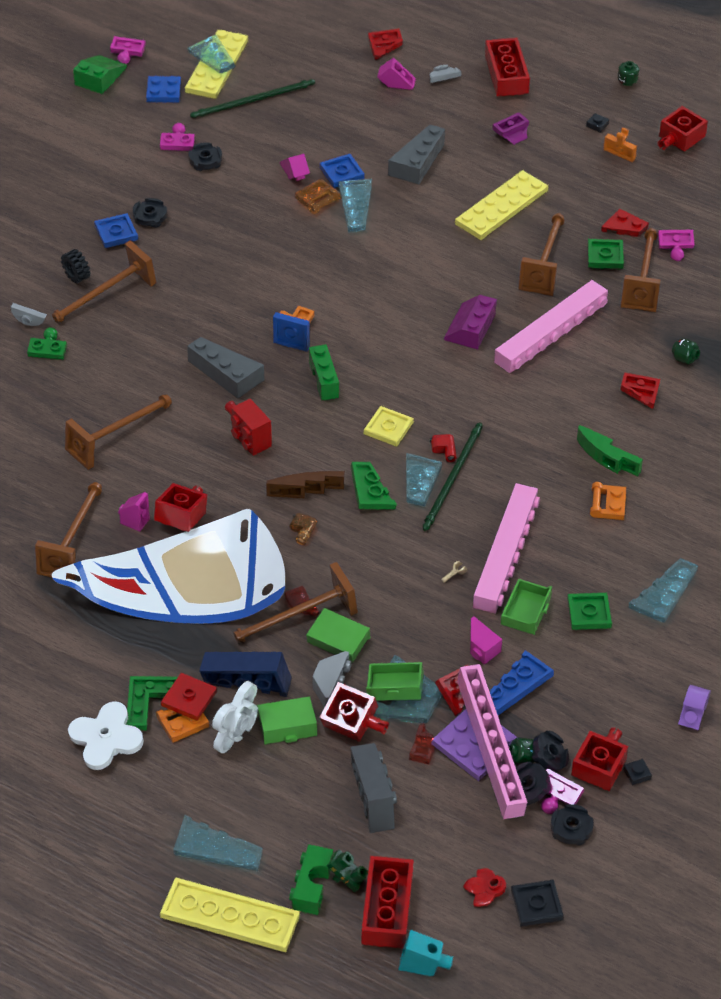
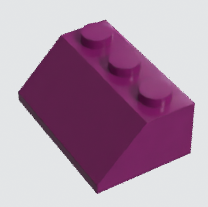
[444,295,497,350]

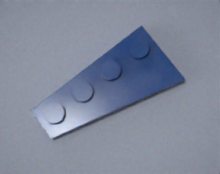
[489,650,554,715]

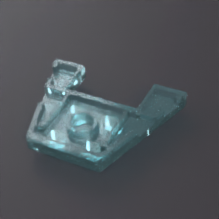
[374,655,442,723]

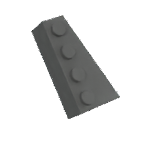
[187,337,264,398]
[350,743,397,833]

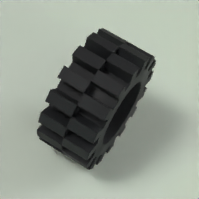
[61,249,91,284]

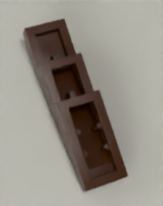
[266,471,345,499]

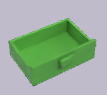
[501,579,552,635]
[306,608,370,663]
[366,662,424,701]
[257,696,317,744]

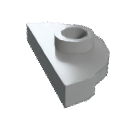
[430,65,461,83]
[11,303,47,326]

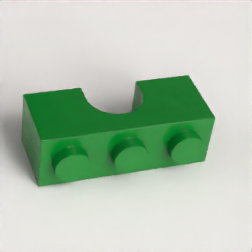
[309,344,339,401]
[289,844,334,915]

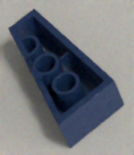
[199,651,292,697]

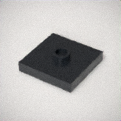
[511,879,564,927]

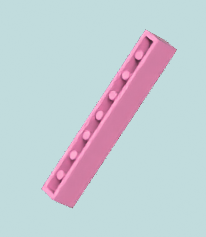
[494,280,608,373]
[473,483,540,614]
[457,664,527,819]

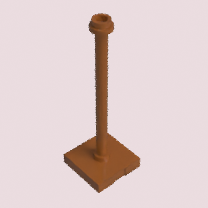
[518,213,565,296]
[621,228,661,312]
[52,240,156,323]
[65,395,172,470]
[35,482,102,580]
[233,562,358,643]

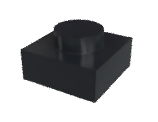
[586,113,609,133]
[623,759,652,785]

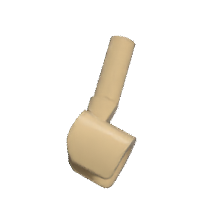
[441,561,467,583]

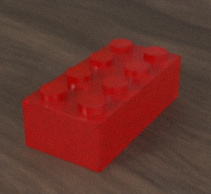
[485,38,530,96]
[361,856,414,948]

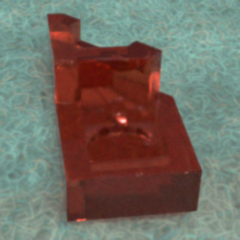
[284,586,319,616]
[409,723,435,765]

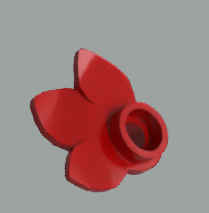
[463,868,506,907]

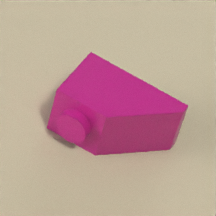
[377,58,416,90]
[280,154,310,181]
[118,492,150,532]
[470,616,502,665]

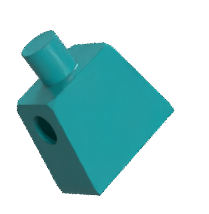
[398,930,453,976]

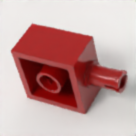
[658,106,708,152]
[225,399,272,456]
[154,483,207,532]
[319,682,389,742]
[571,727,628,791]

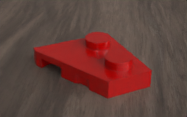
[601,209,649,237]
[620,372,660,409]

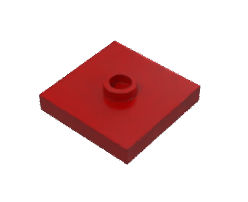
[161,673,217,721]

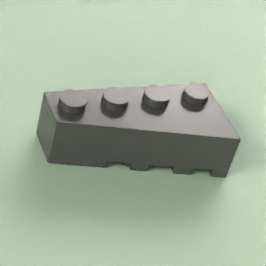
[388,125,445,184]

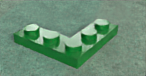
[126,676,178,731]

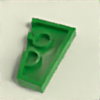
[351,462,397,509]

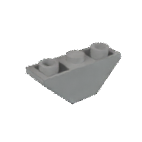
[313,651,352,708]

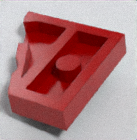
[368,29,403,60]
[435,664,469,716]

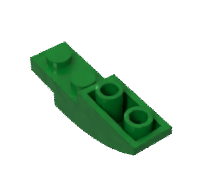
[577,425,643,477]

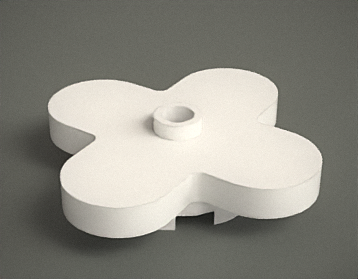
[212,681,258,754]
[68,702,143,770]

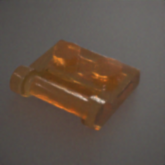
[295,179,341,214]

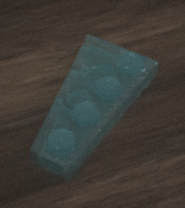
[339,179,372,232]
[628,558,698,623]
[174,815,263,871]

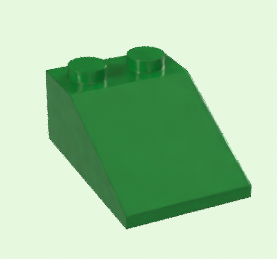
[73,55,127,94]

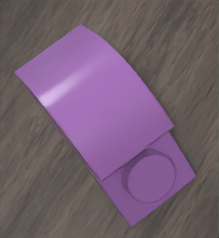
[678,685,711,730]

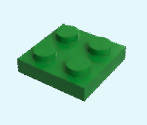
[588,239,624,269]
[567,593,612,630]

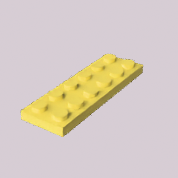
[185,30,248,99]
[455,170,548,240]
[160,877,300,952]

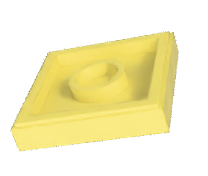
[364,406,414,447]

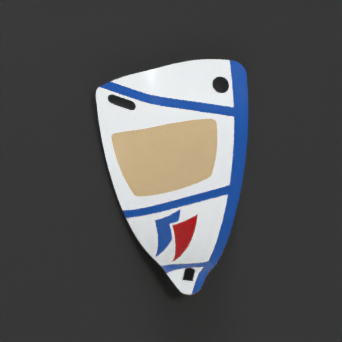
[52,509,285,624]

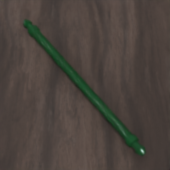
[190,79,315,118]
[423,422,483,531]

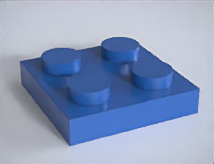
[146,76,181,102]
[320,154,365,188]
[94,213,138,248]
[273,312,310,352]

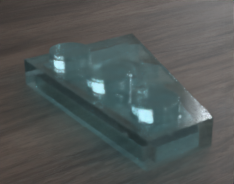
[187,35,235,74]
[406,453,442,507]

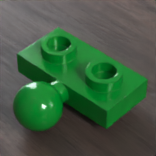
[27,327,67,360]

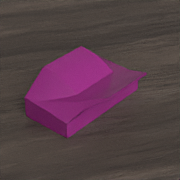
[492,112,529,144]

